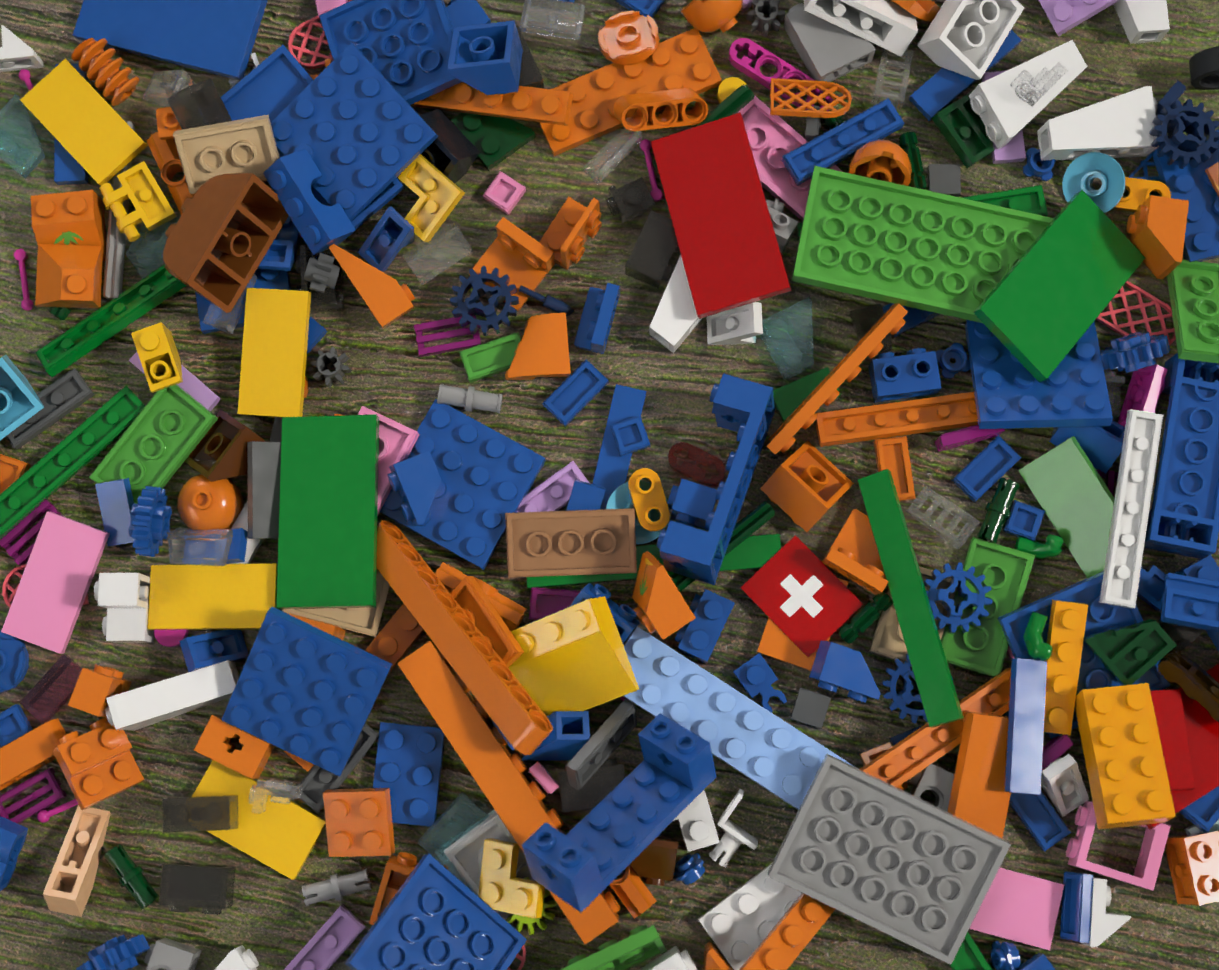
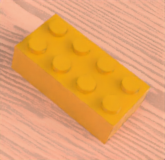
[1075,683,1176,830]

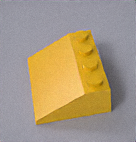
[509,596,640,716]

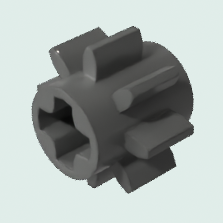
[746,0,785,37]
[303,253,341,293]
[310,347,352,388]

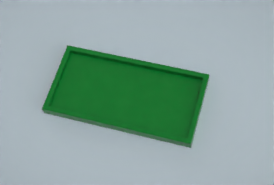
[973,190,1145,383]
[276,414,379,609]

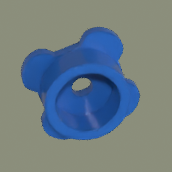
[1022,148,1056,181]
[936,343,971,379]
[673,853,705,885]
[990,941,1020,970]

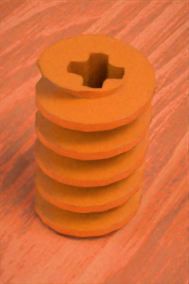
[71,38,140,107]

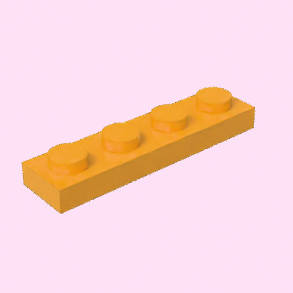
[1044,599,1088,735]

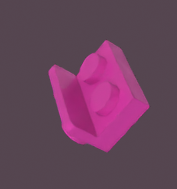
[1118,365,1168,427]

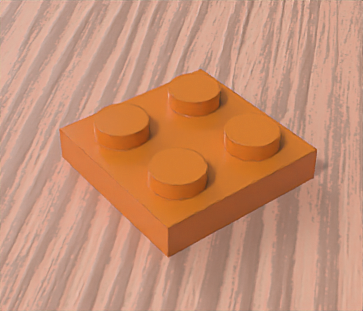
[323,788,395,857]

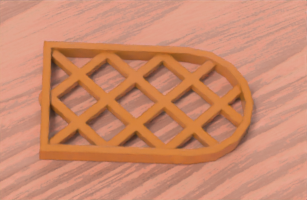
[769,78,852,118]

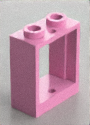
[1066,801,1170,891]

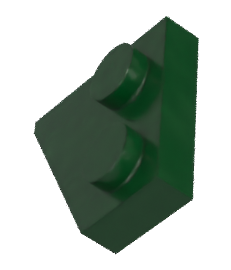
[931,92,994,169]
[451,113,536,171]
[1084,619,1177,686]

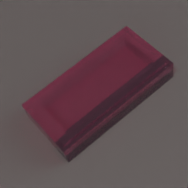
[20,654,82,724]

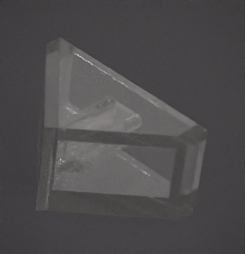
[142,70,199,109]

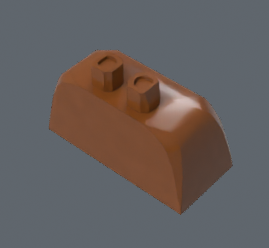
[163,173,289,313]

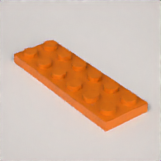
[538,28,722,156]

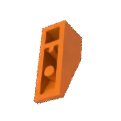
[328,244,416,329]

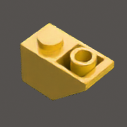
[131,322,183,393]

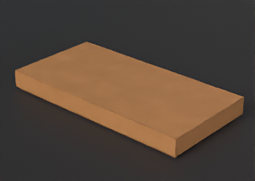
[505,508,637,578]

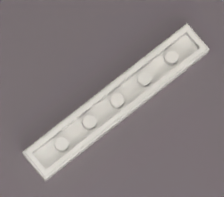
[1099,409,1163,608]

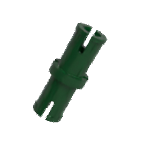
[977,478,1020,544]
[103,844,159,910]

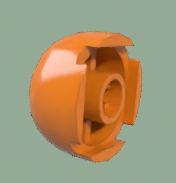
[681,0,743,33]
[849,140,912,186]
[177,474,244,534]

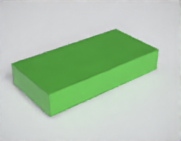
[459,332,521,383]

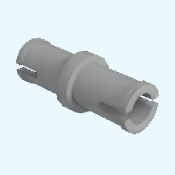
[437,384,503,414]
[302,869,371,906]

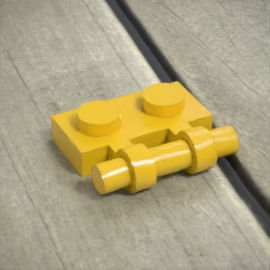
[99,161,177,242]

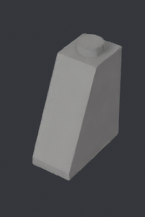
[783,3,876,82]

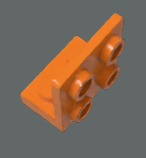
[539,197,602,270]
[469,217,555,311]
[822,509,889,595]
[1165,830,1219,906]

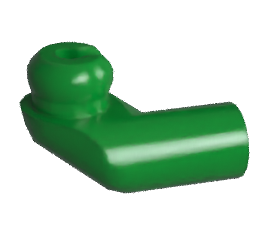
[1014,534,1064,559]
[1023,611,1052,661]

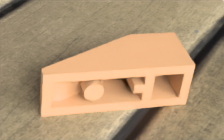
[43,805,111,917]

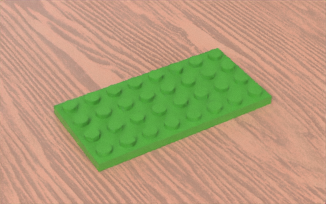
[791,166,1054,323]

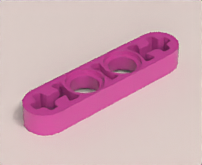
[729,38,834,111]

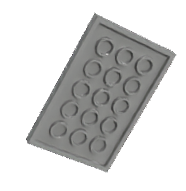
[768,753,1011,965]

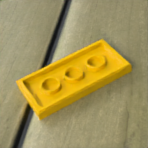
[20,59,148,186]
[237,288,311,417]
[148,563,278,630]
[181,760,326,880]

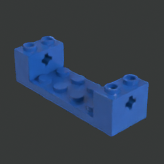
[1144,353,1219,559]
[657,374,775,585]
[522,713,717,913]

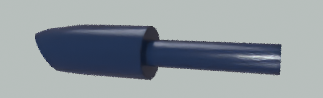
[518,285,574,316]

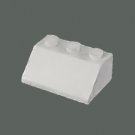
[917,0,1024,80]

